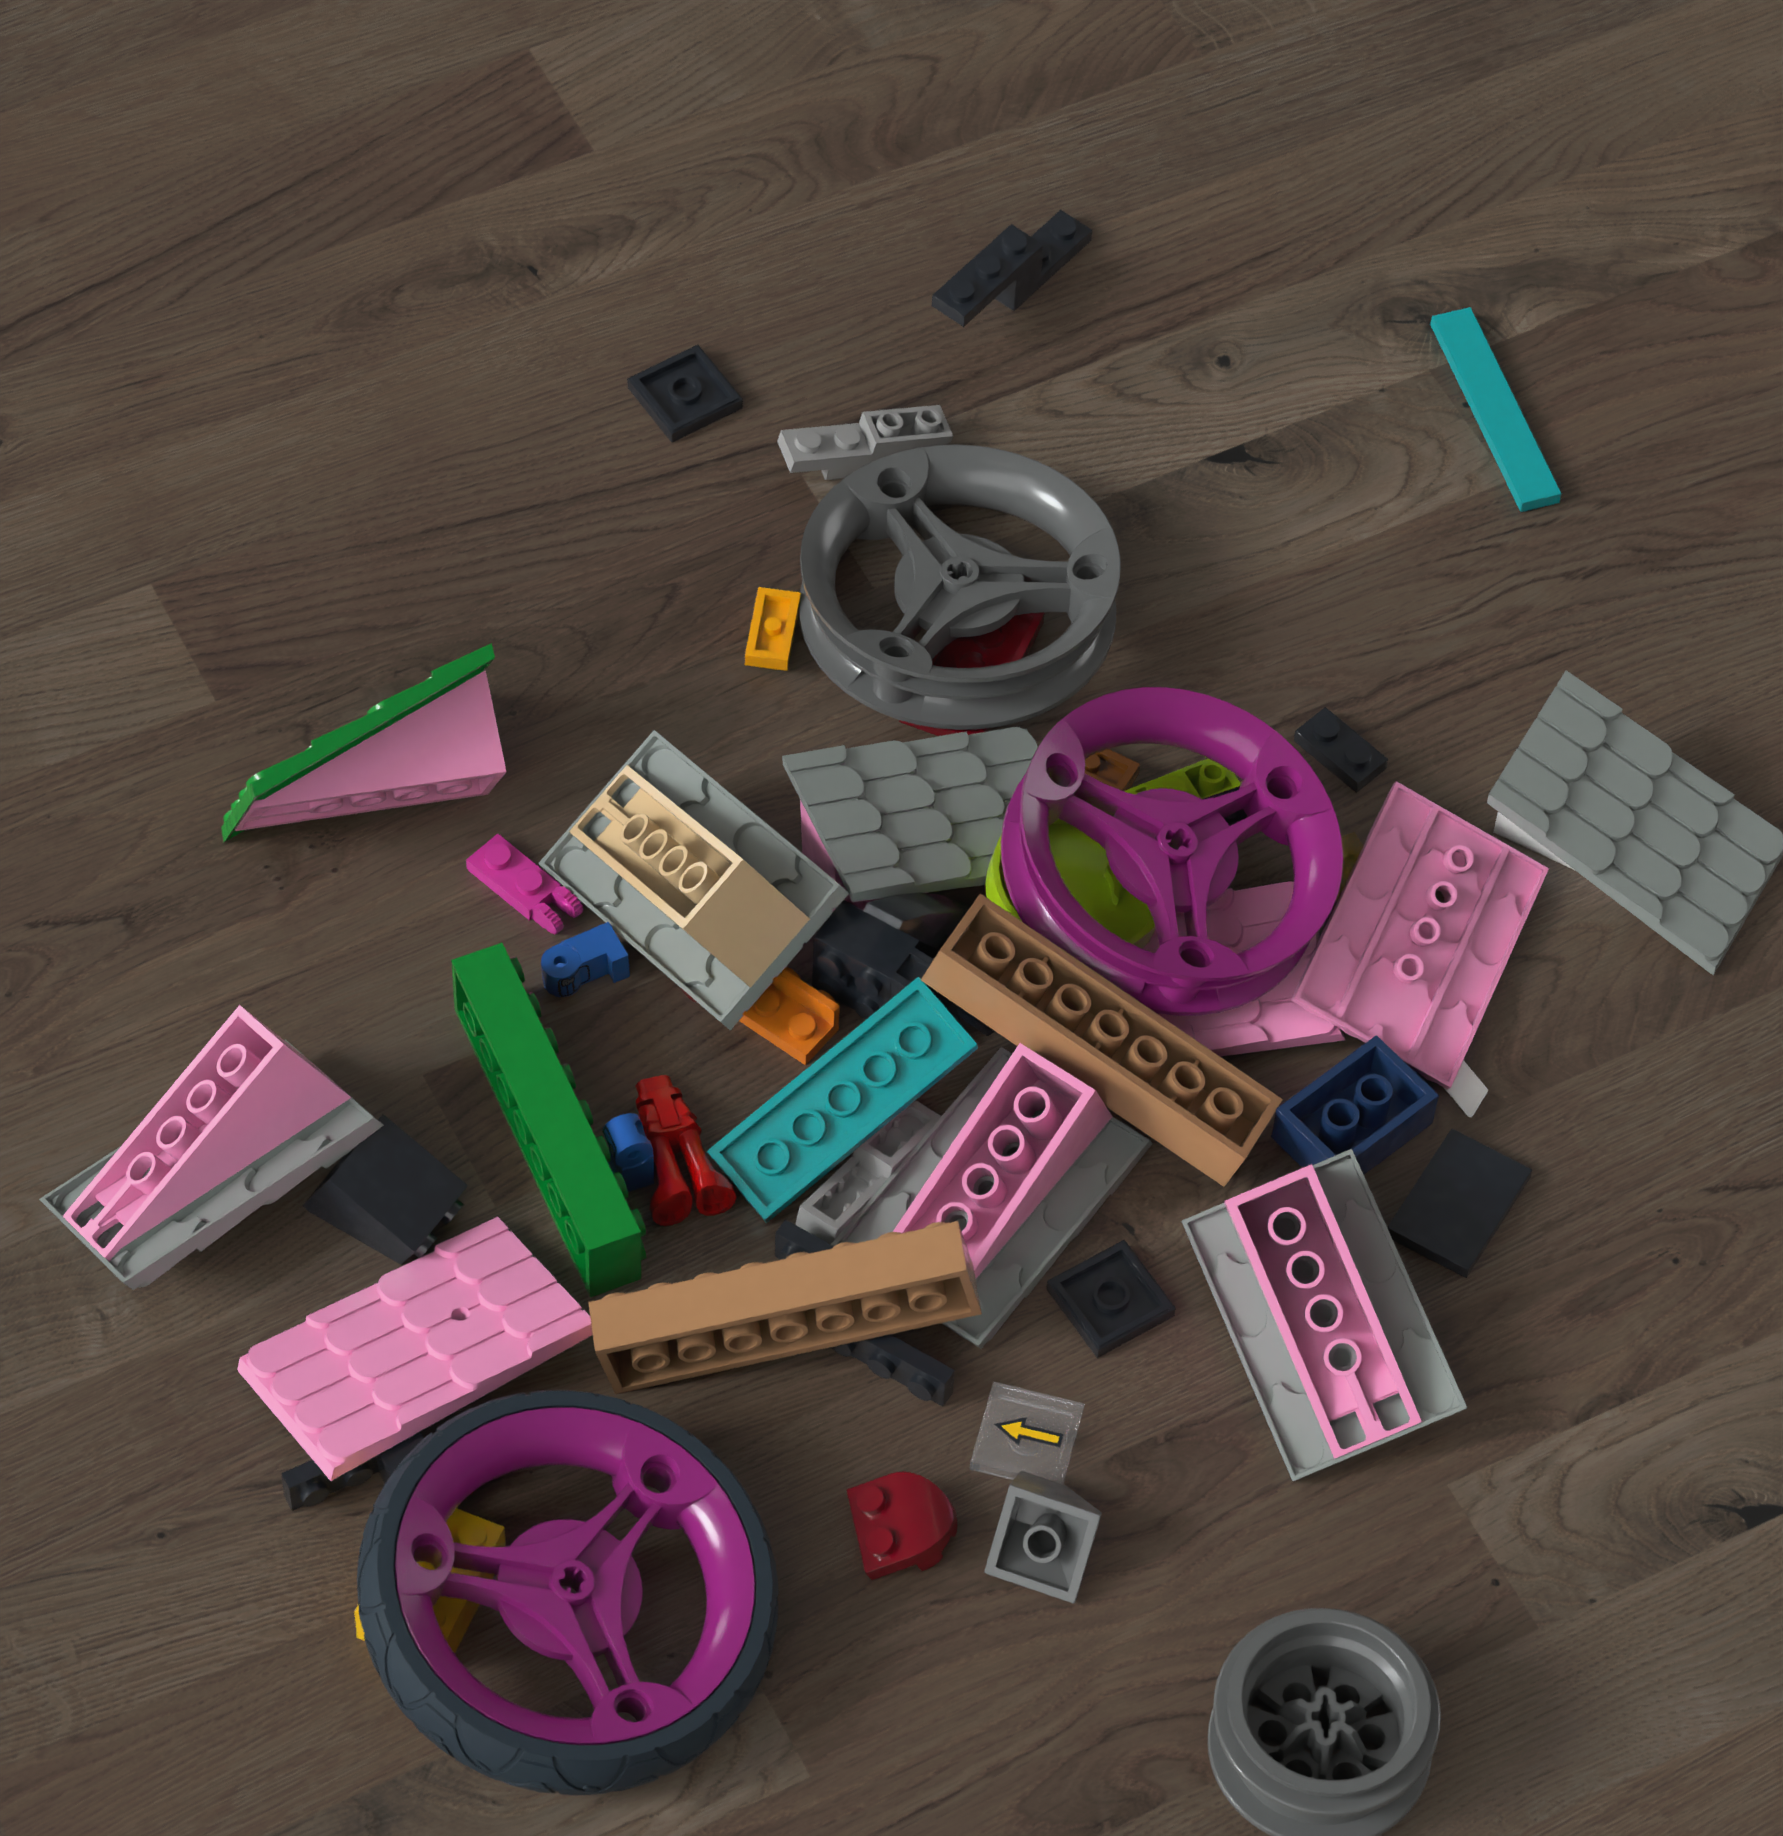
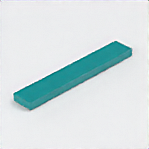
[1431,307,1561,512]

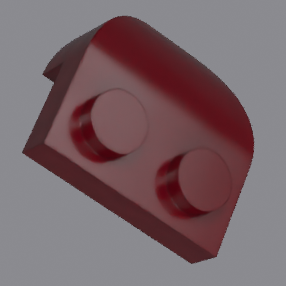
[846,1472,957,1580]

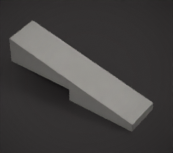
[795,1100,941,1244]

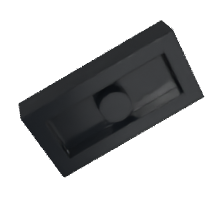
[1294,707,1388,793]

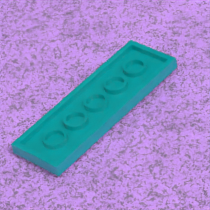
[707,977,978,1223]

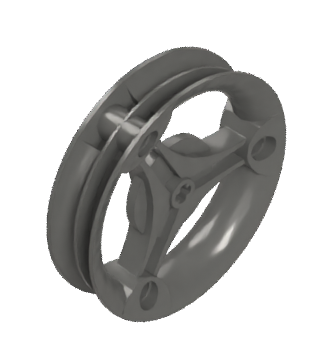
[799,445,1121,730]

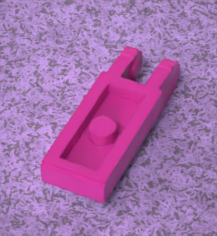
[466,834,584,935]

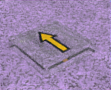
[970,1381,1085,1485]

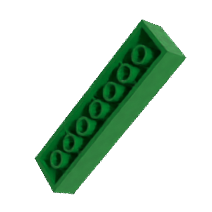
[451,943,646,1298]

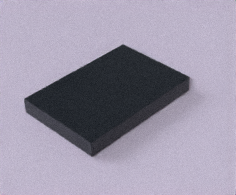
[1387,1128,1532,1278]

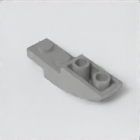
[777,405,953,480]

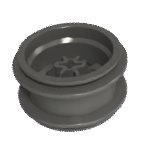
[1207,1608,1441,1836]

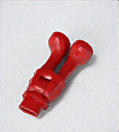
[635,1075,736,1226]

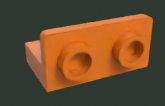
[739,966,840,1065]

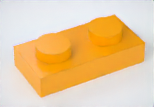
[745,587,801,671]

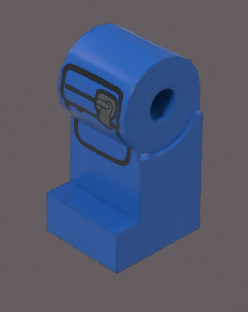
[541,922,630,997]
[602,1113,654,1192]

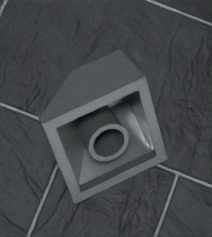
[984,1471,1102,1603]

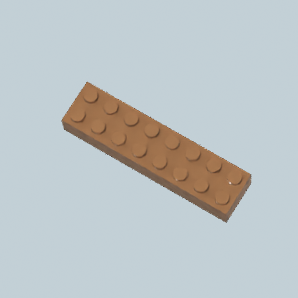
[921,894,1283,1187]
[588,1221,982,1394]

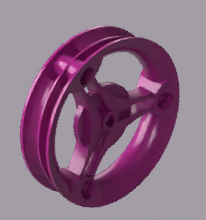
[1001,687,1343,1016]

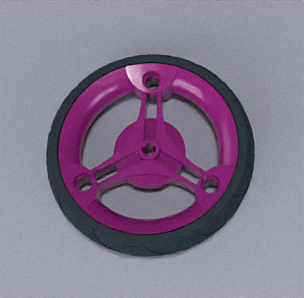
[357,1390,779,1795]

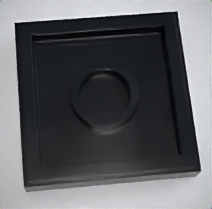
[627,344,743,443]
[1046,1239,1176,1358]

